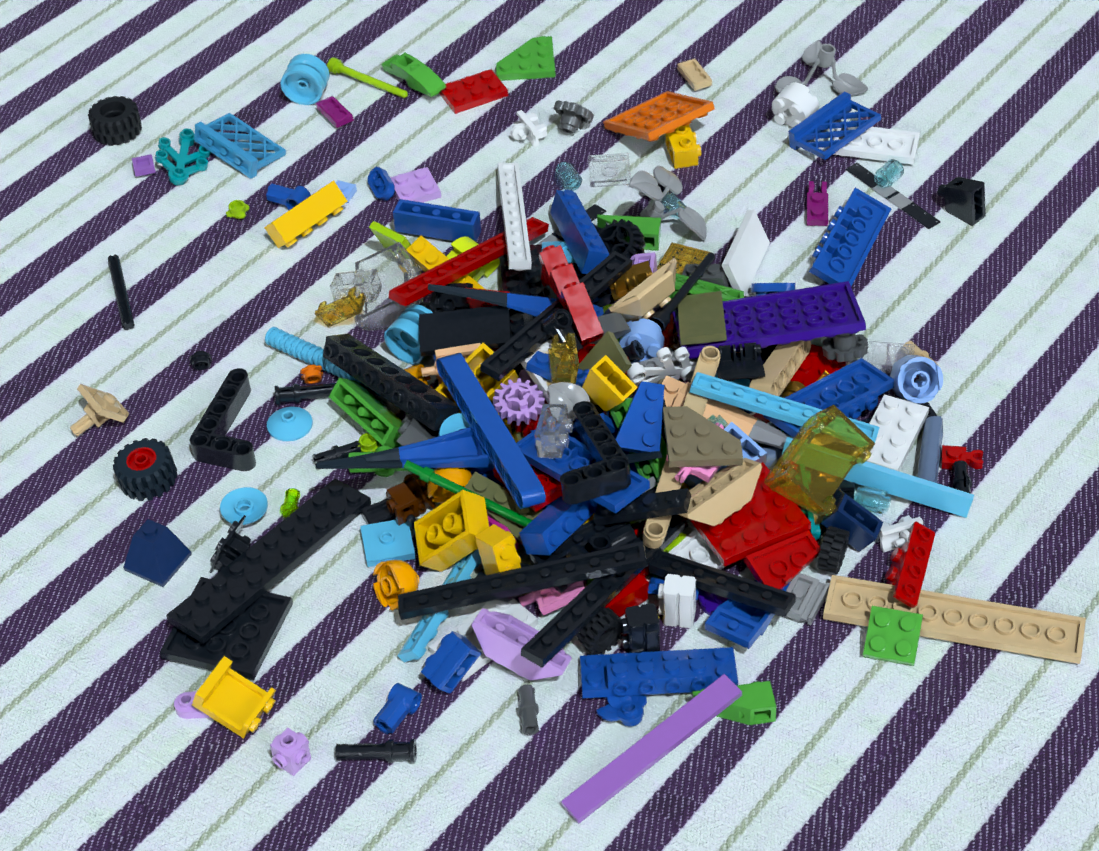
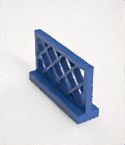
[788,91,881,160]

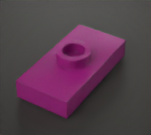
[316,96,354,128]

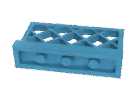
[194,113,286,179]

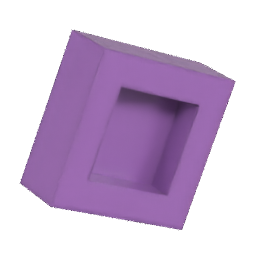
[132,154,156,177]

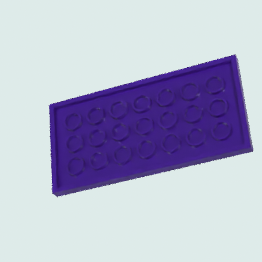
[673,281,866,359]

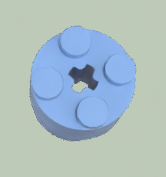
[618,318,664,364]
[890,355,943,403]

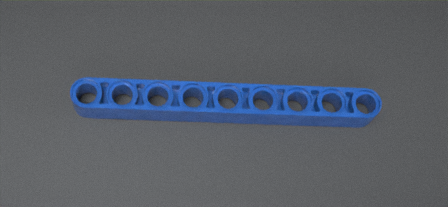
[436,353,546,509]

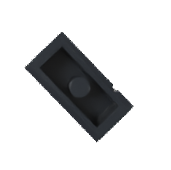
[621,603,660,653]

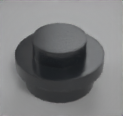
[189,351,212,370]

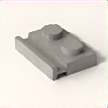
[786,573,830,625]

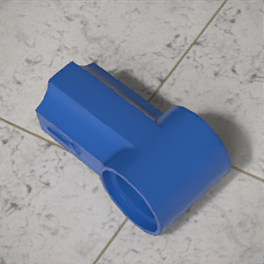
[266,183,311,210]
[373,683,422,735]

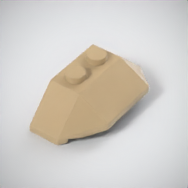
[603,258,677,322]
[678,458,762,526]

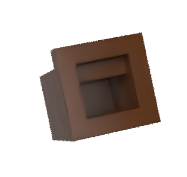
[386,482,420,525]

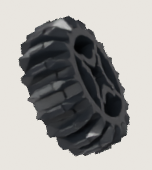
[598,219,646,259]

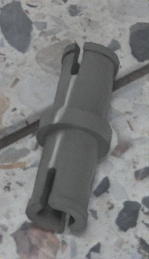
[518,684,539,735]

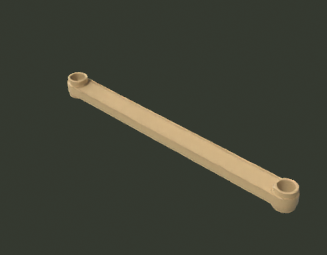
[642,346,720,549]

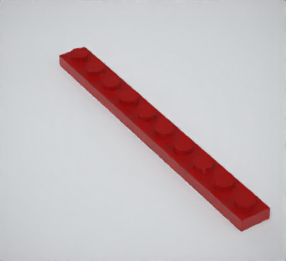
[389,217,549,306]

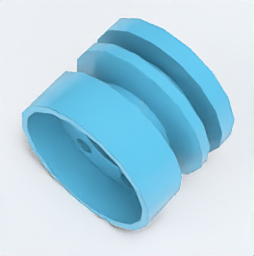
[384,304,433,364]

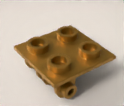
[610,261,653,301]

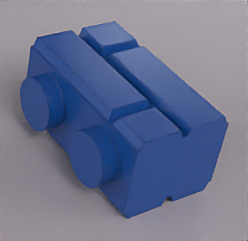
[421,631,481,694]

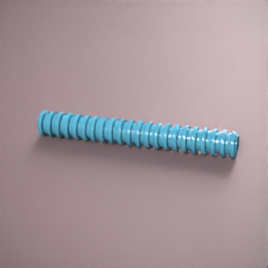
[265,326,384,398]

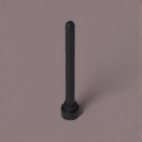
[650,252,715,331]

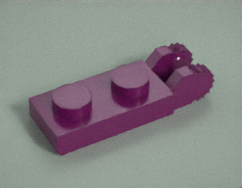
[807,181,828,226]

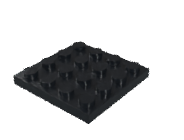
[160,577,293,680]

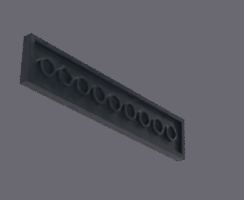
[166,478,371,644]

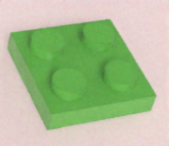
[863,606,923,666]

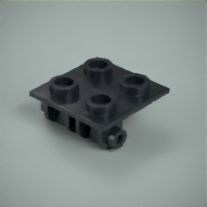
[717,342,765,382]
[210,515,251,573]

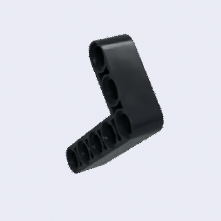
[190,368,256,471]
[560,401,631,505]

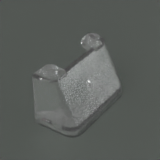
[354,242,423,331]

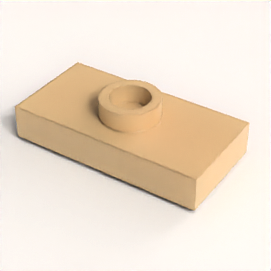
[677,59,712,91]

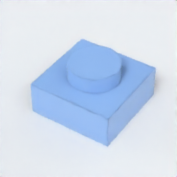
[336,180,357,203]

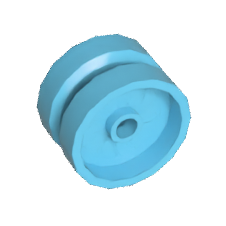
[280,54,330,105]

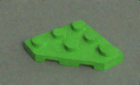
[496,36,556,81]

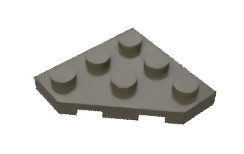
[662,406,743,468]

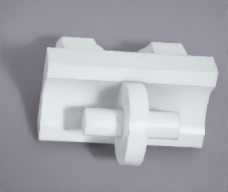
[511,110,547,147]
[878,516,923,552]

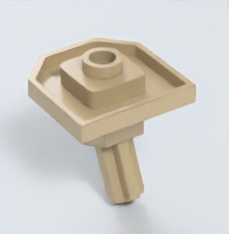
[70,384,129,436]

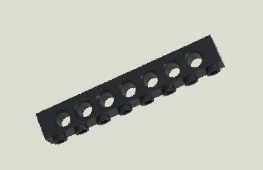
[323,334,459,431]

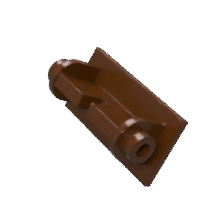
[403,473,436,514]

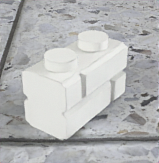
[658,574,696,628]

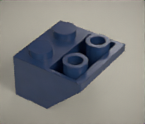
[821,488,883,552]

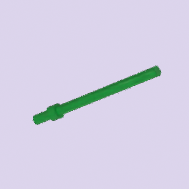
[404,460,532,527]

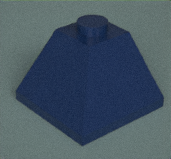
[123,519,192,587]

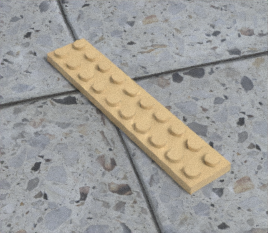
[823,575,1086,664]

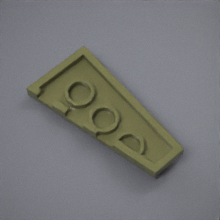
[465,472,543,555]

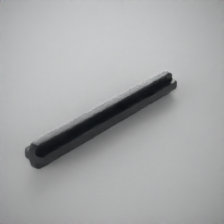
[108,254,135,330]

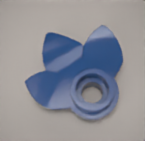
[596,695,647,726]

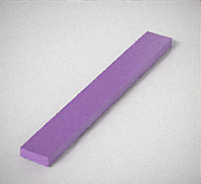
[561,674,742,824]

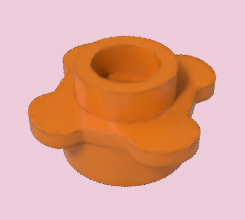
[300,365,323,384]

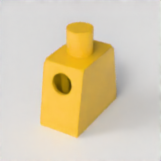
[582,355,638,411]

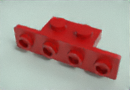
[885,521,935,608]

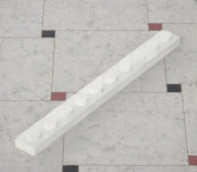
[498,163,532,271]

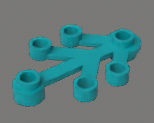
[155,128,211,185]

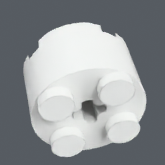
[772,82,819,128]

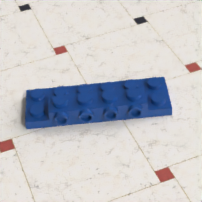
[809,187,892,286]
[763,358,894,440]
[517,423,650,514]
[580,647,738,698]

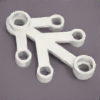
[627,347,697,387]

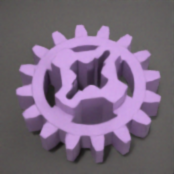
[493,378,545,426]

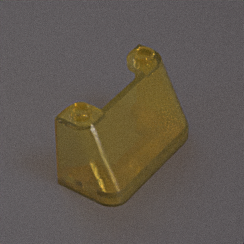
[764,405,875,517]

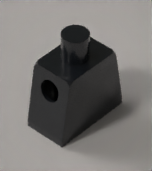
[937,177,986,226]

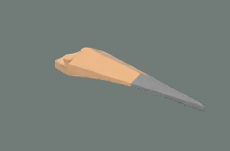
[662,375,794,449]

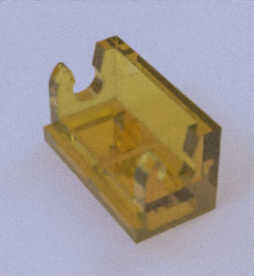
[314,287,366,328]
[548,333,579,384]

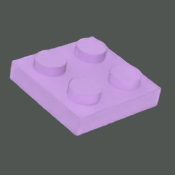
[390,167,441,203]

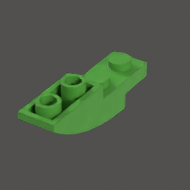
[382,53,446,97]

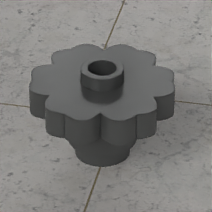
[553,100,594,134]
[822,333,868,362]

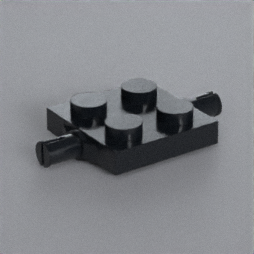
[419,283,473,313]

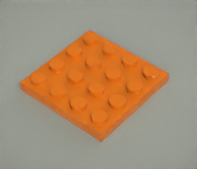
[603,91,715,142]

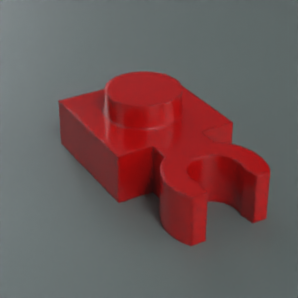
[941,445,983,470]

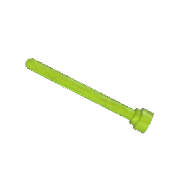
[327,57,408,98]

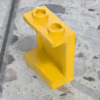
[192,656,276,738]

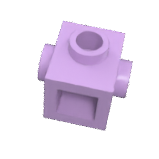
[270,728,311,776]

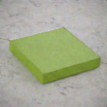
[369,221,413,262]

